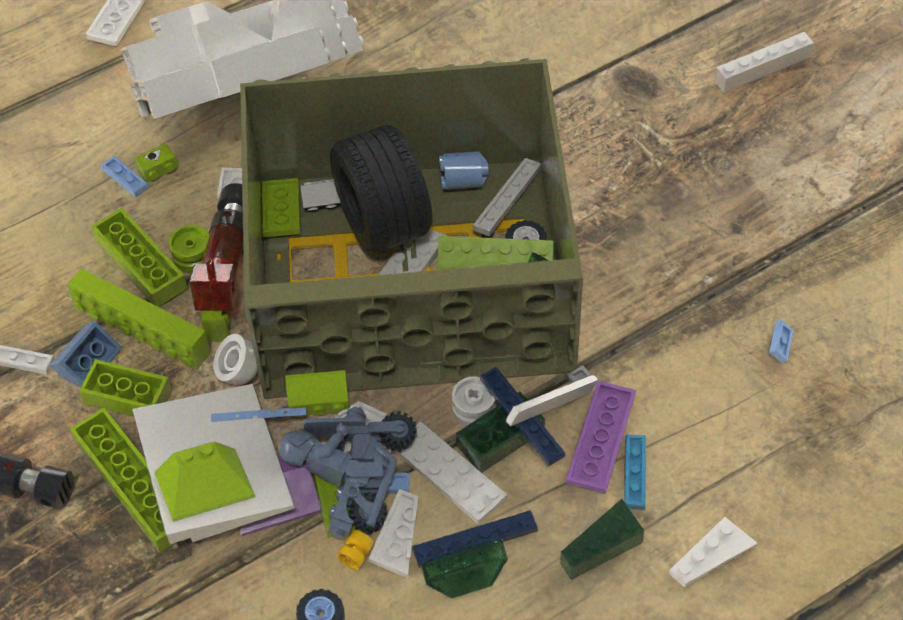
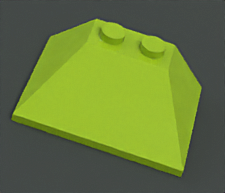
[155,441,255,522]

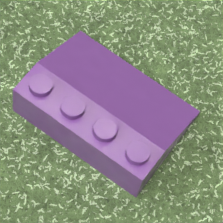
[239,455,321,536]

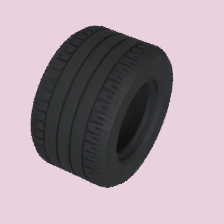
[330,125,433,253]

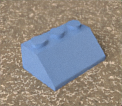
[50,321,122,388]

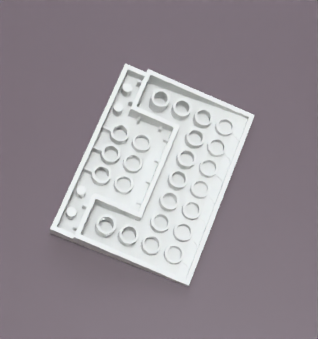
[132,384,294,544]

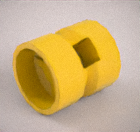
[336,530,375,570]

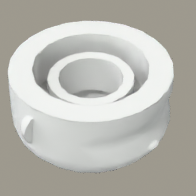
[213,334,258,386]

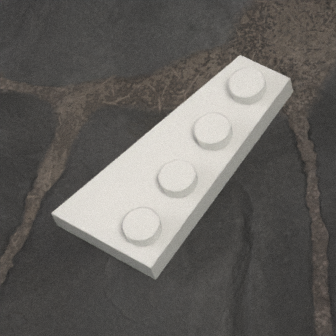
[368,489,419,578]
[669,517,757,587]

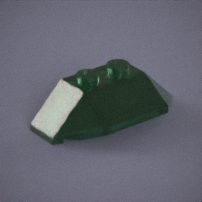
[420,539,508,598]

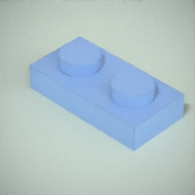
[769,320,794,363]

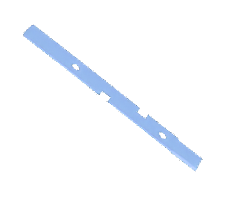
[211,407,306,422]

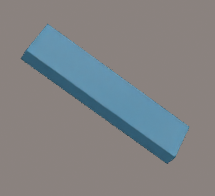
[624,434,646,510]

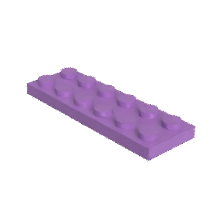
[566,381,636,494]

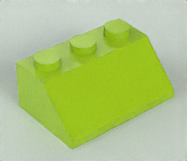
[285,370,349,418]

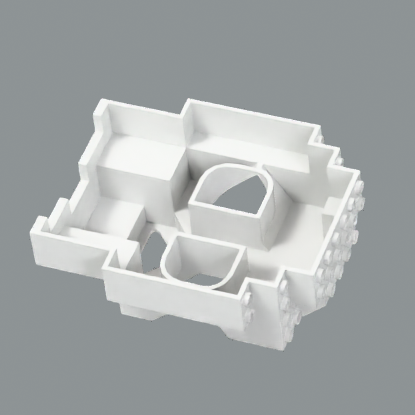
[121,0,364,119]

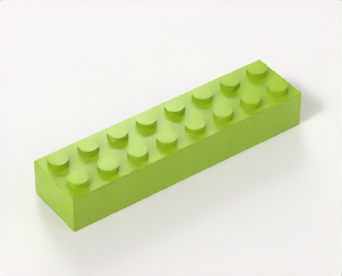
[67,268,211,369]
[70,408,175,553]

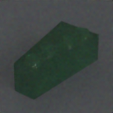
[560,499,645,580]

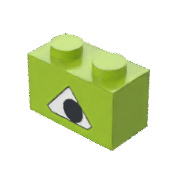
[134,143,178,183]

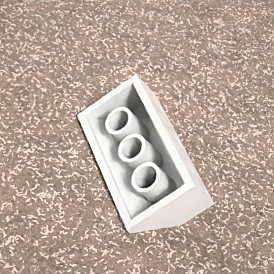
[300,179,341,210]

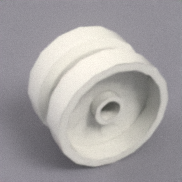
[452,376,496,428]

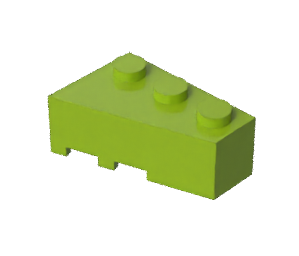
[201,284,232,342]

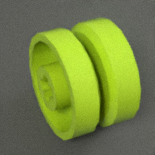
[169,224,213,273]

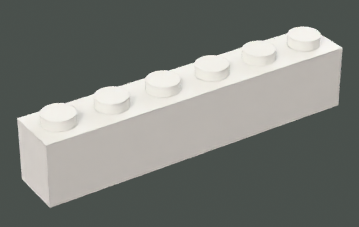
[714,32,814,93]

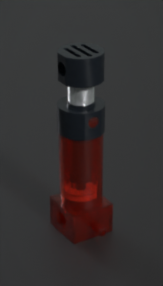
[190,183,243,311]
[0,452,74,509]

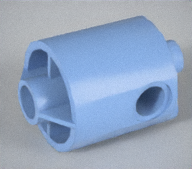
[439,151,489,190]

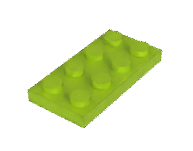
[262,178,301,237]

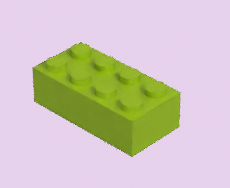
[79,359,172,416]

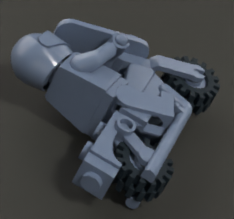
[279,407,417,539]

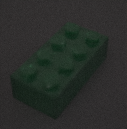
[456,392,545,473]

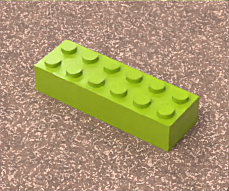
[91,208,187,307]
[437,236,554,270]

